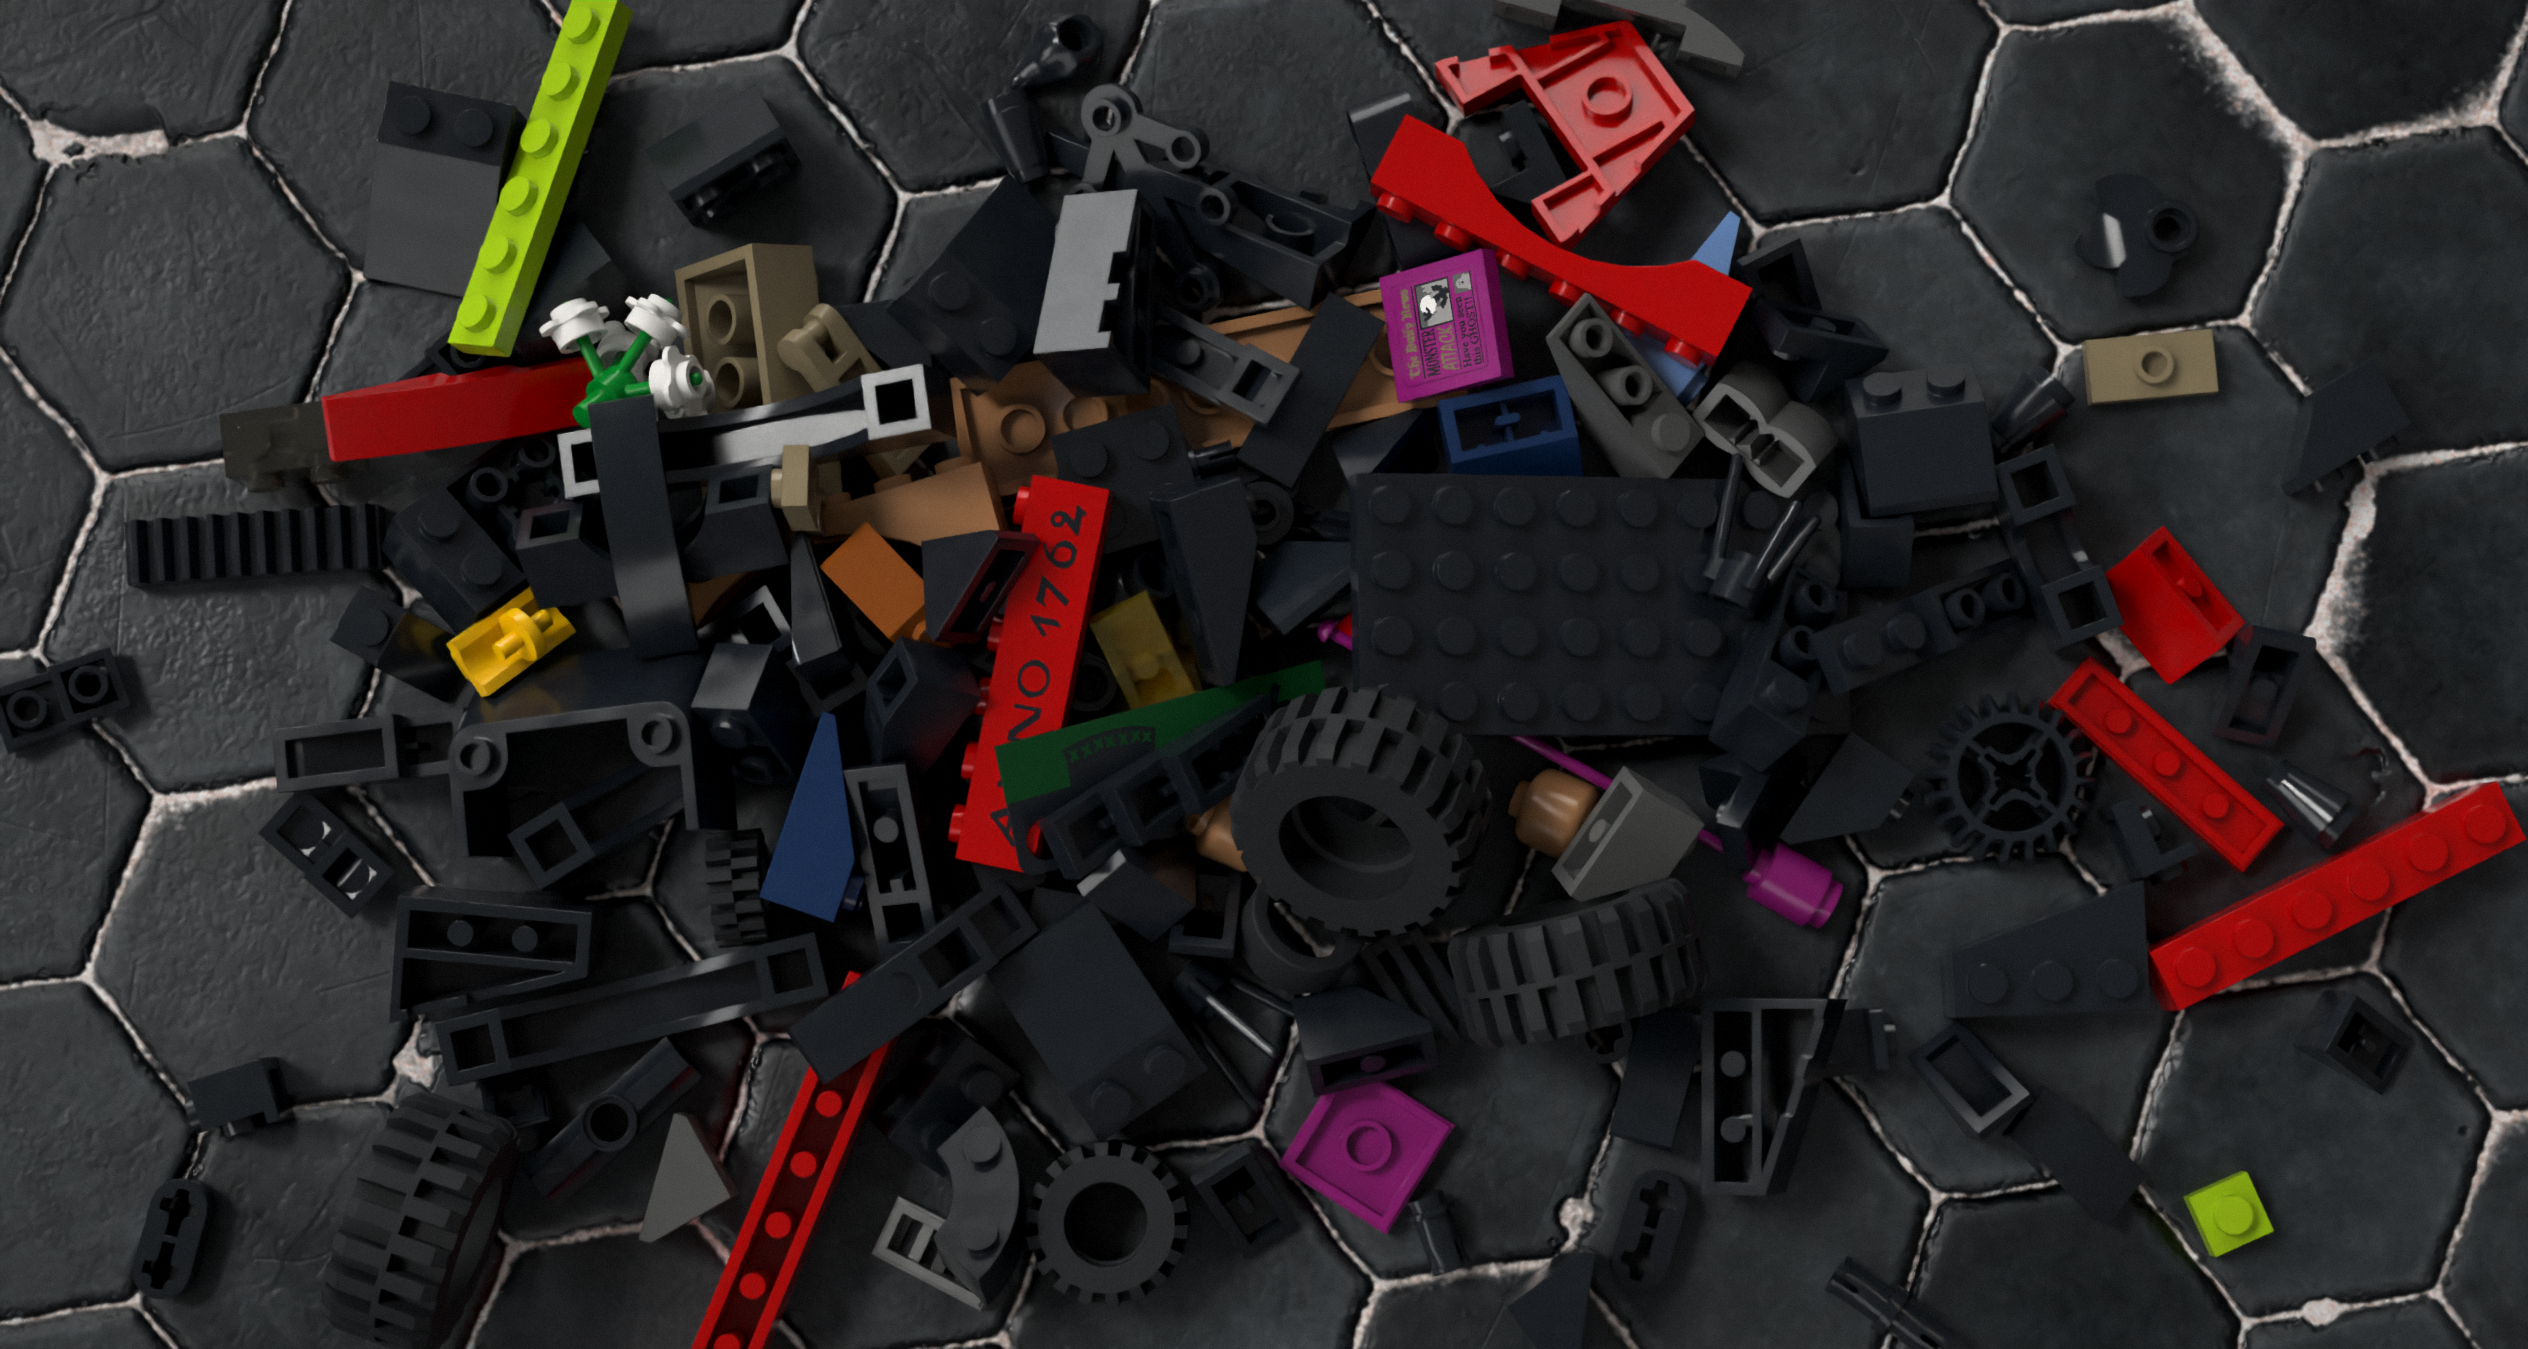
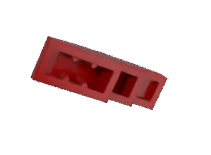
[321,356,592,462]

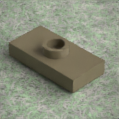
[2081,329,2219,406]

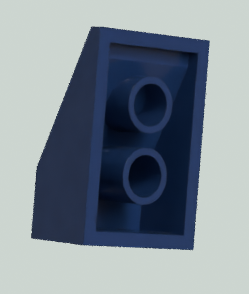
[759,711,868,924]

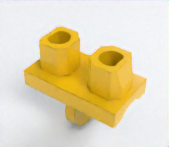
[446,584,576,697]

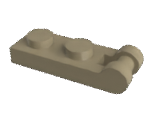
[777,303,930,480]

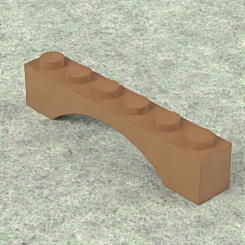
[686,456,1010,631]

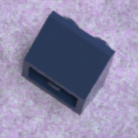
[1435,375,1583,477]

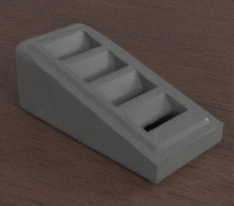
[872,1196,1021,1311]

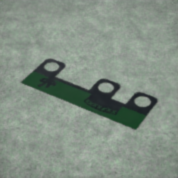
[994,659,1326,875]

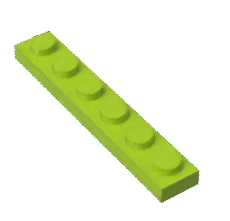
[447,0,633,357]

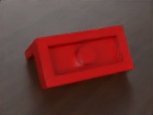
[2105,525,2246,684]

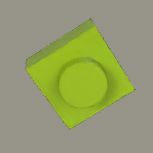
[2183,1171,2274,1257]

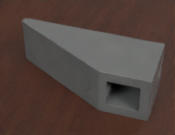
[1546,293,1705,479]

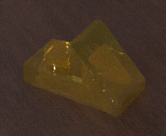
[1088,590,1196,709]

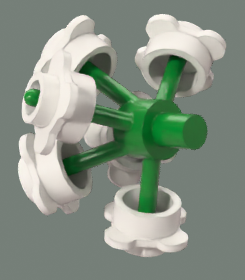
[539,294,716,429]

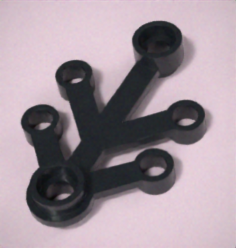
[1068,83,1239,313]

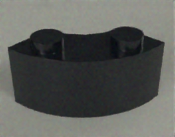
[933,1106,1028,1307]

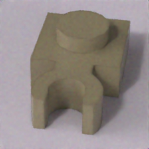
[771,444,826,537]

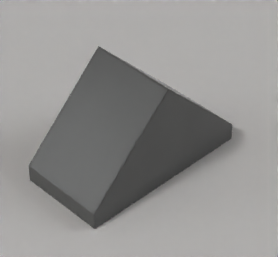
[638,1112,739,1243]

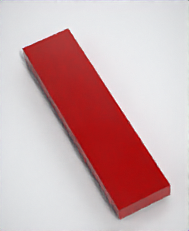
[2045,655,2285,873]

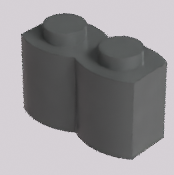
[1692,359,1839,498]

